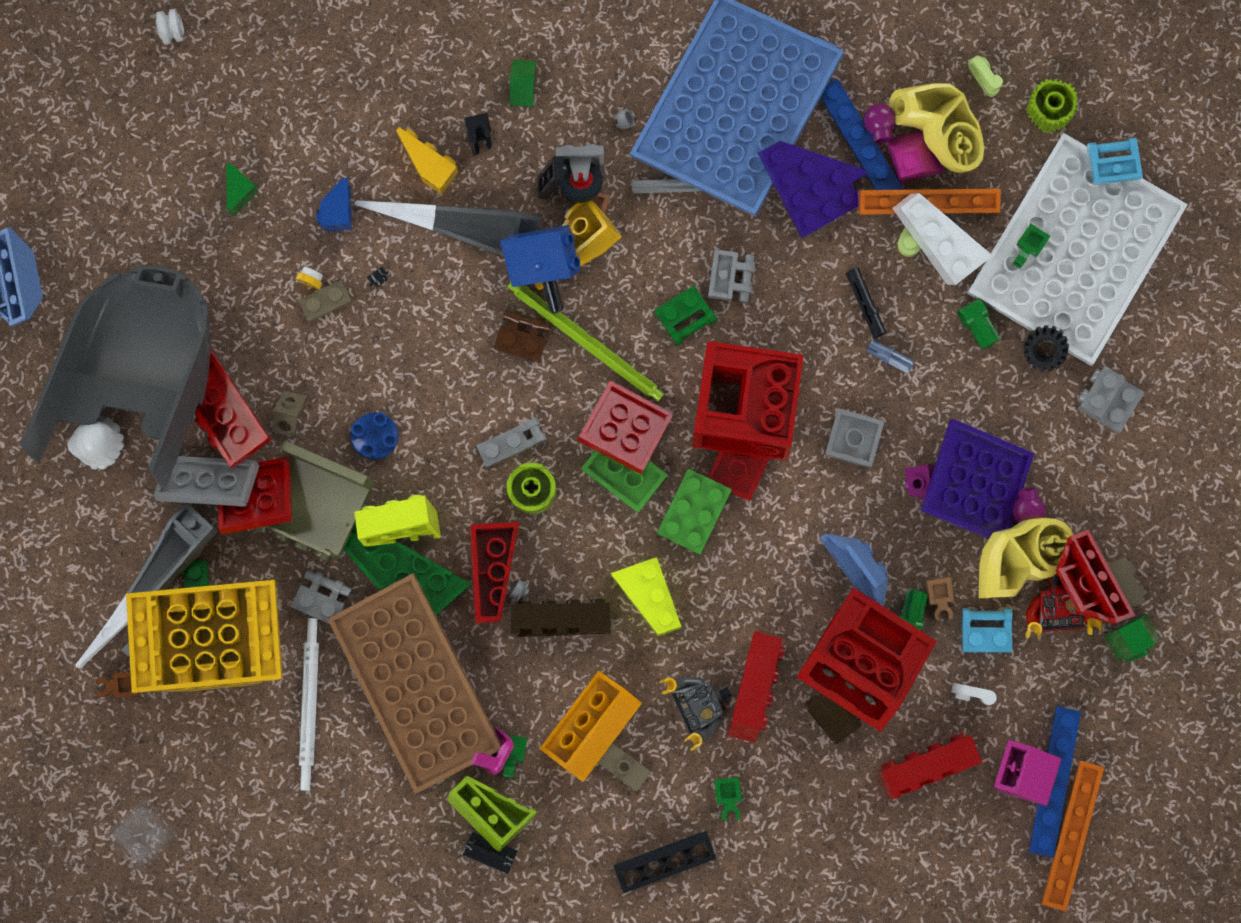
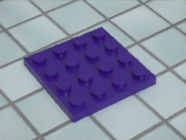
[920,419,1034,539]

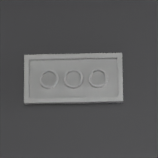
[153,456,259,507]

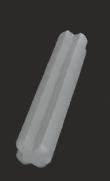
[632,179,701,193]

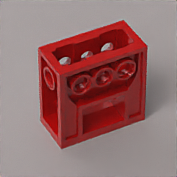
[692,341,804,461]
[797,587,937,732]

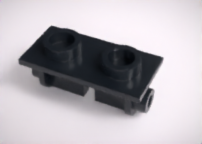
[463,832,517,874]

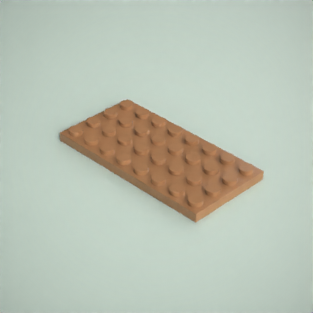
[327,574,502,794]

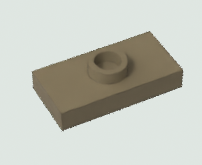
[598,743,651,792]

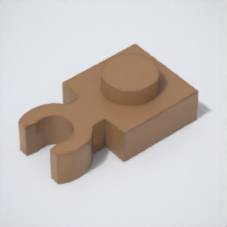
[925,576,954,621]

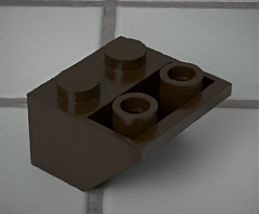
[805,693,862,745]

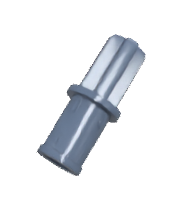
[866,339,914,373]

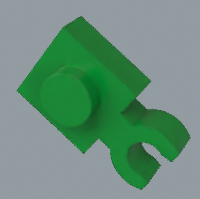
[714,777,742,821]

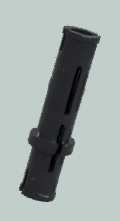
[845,268,887,339]

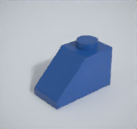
[316,178,352,231]

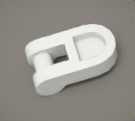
[951,683,996,705]

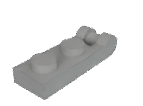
[476,418,547,468]

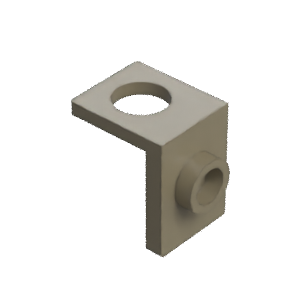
[272,391,306,438]

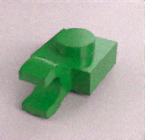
[1012,223,1051,269]
[503,734,528,778]

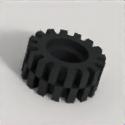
[1023,325,1069,372]

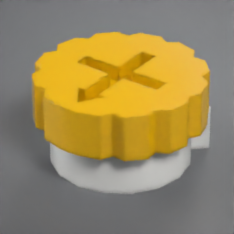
[296,267,323,290]

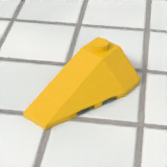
[534,200,622,290]

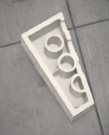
[892,193,993,285]

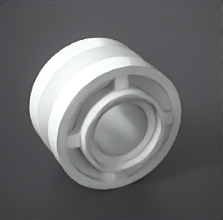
[156,8,184,45]

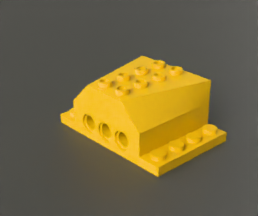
[126,580,283,693]

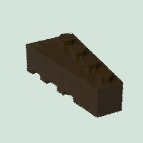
[510,599,611,637]

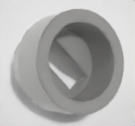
[614,109,634,130]

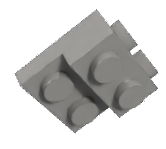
[1077,366,1145,434]

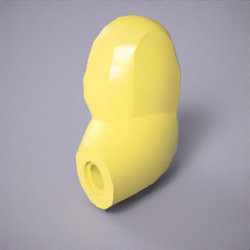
[888,83,984,173]
[979,518,1073,598]

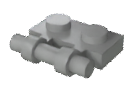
[708,249,756,303]
[291,570,352,624]

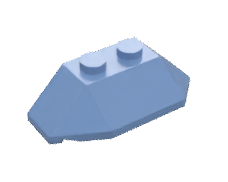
[0,227,43,326]
[820,533,888,607]

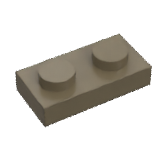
[298,280,352,323]

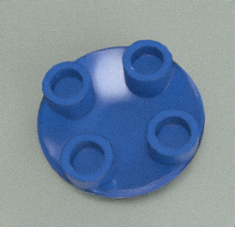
[350,412,399,460]

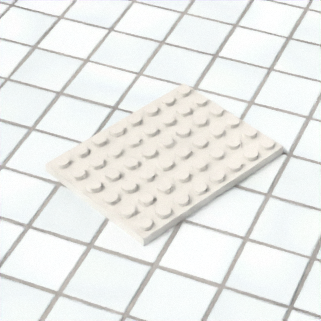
[967,133,1188,366]

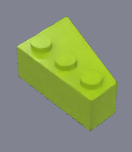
[447,776,537,853]

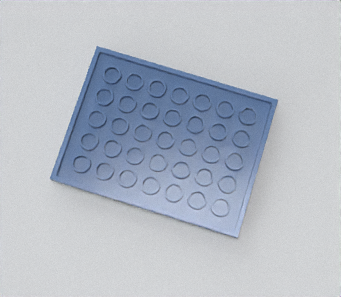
[630,0,844,217]

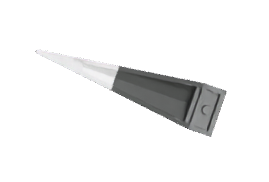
[354,200,542,256]
[76,503,218,668]

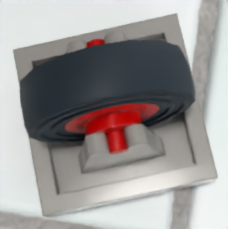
[556,144,605,203]

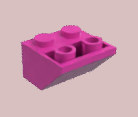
[994,740,1061,806]

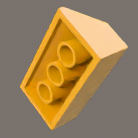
[539,671,642,782]

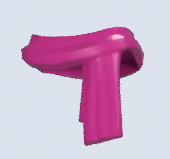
[471,728,514,775]

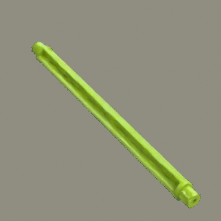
[507,282,664,402]

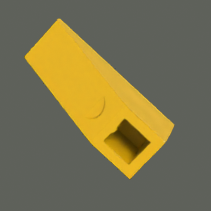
[396,127,458,195]

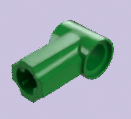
[957,299,1000,350]
[899,589,928,631]

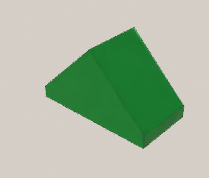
[510,60,537,107]
[226,163,259,215]

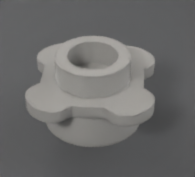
[507,579,529,603]

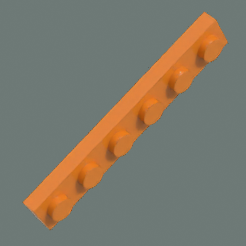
[858,188,1001,215]
[1041,760,1104,912]

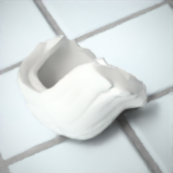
[67,416,124,470]

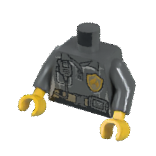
[659,676,733,751]

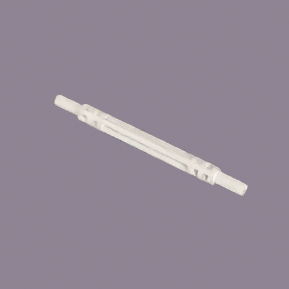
[299,618,319,791]

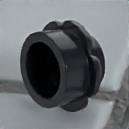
[367,267,389,288]

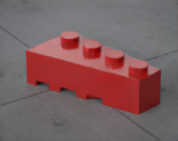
[469,522,519,625]
[727,631,785,743]
[877,733,983,799]

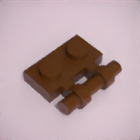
[494,310,551,363]

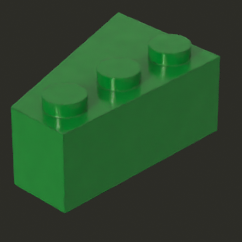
[1104,614,1160,662]

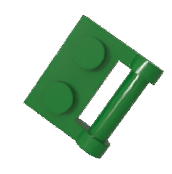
[654,285,717,346]

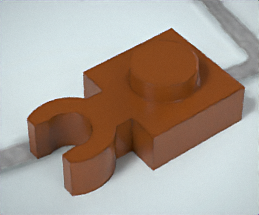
[96,672,141,699]

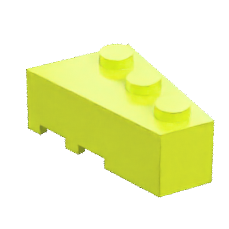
[354,495,441,546]
[611,557,681,636]

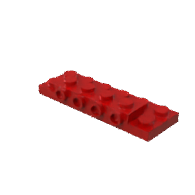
[195,349,272,468]

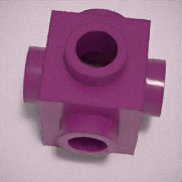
[905,463,936,500]

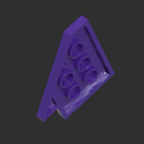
[758,141,868,238]

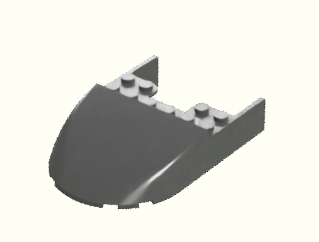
[20,266,211,487]

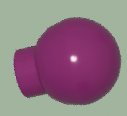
[863,103,896,143]
[1012,488,1046,523]

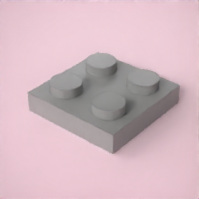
[825,408,884,468]

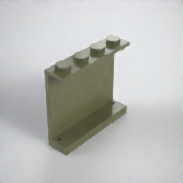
[255,441,375,561]

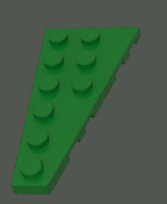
[343,524,472,616]

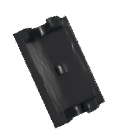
[464,113,492,156]

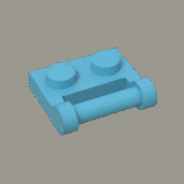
[1087,137,1143,185]
[962,608,1012,653]

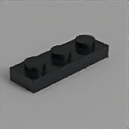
[537,156,567,199]

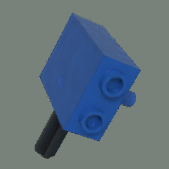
[500,225,581,313]

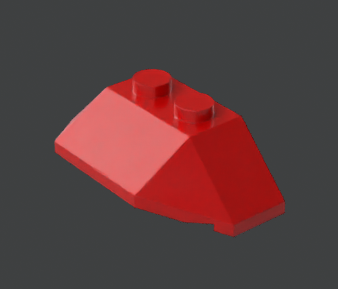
[1056,529,1136,625]

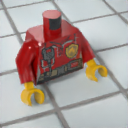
[1025,576,1103,639]

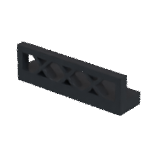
[613,831,716,893]

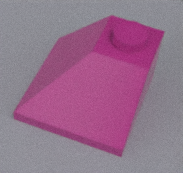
[886,130,944,184]

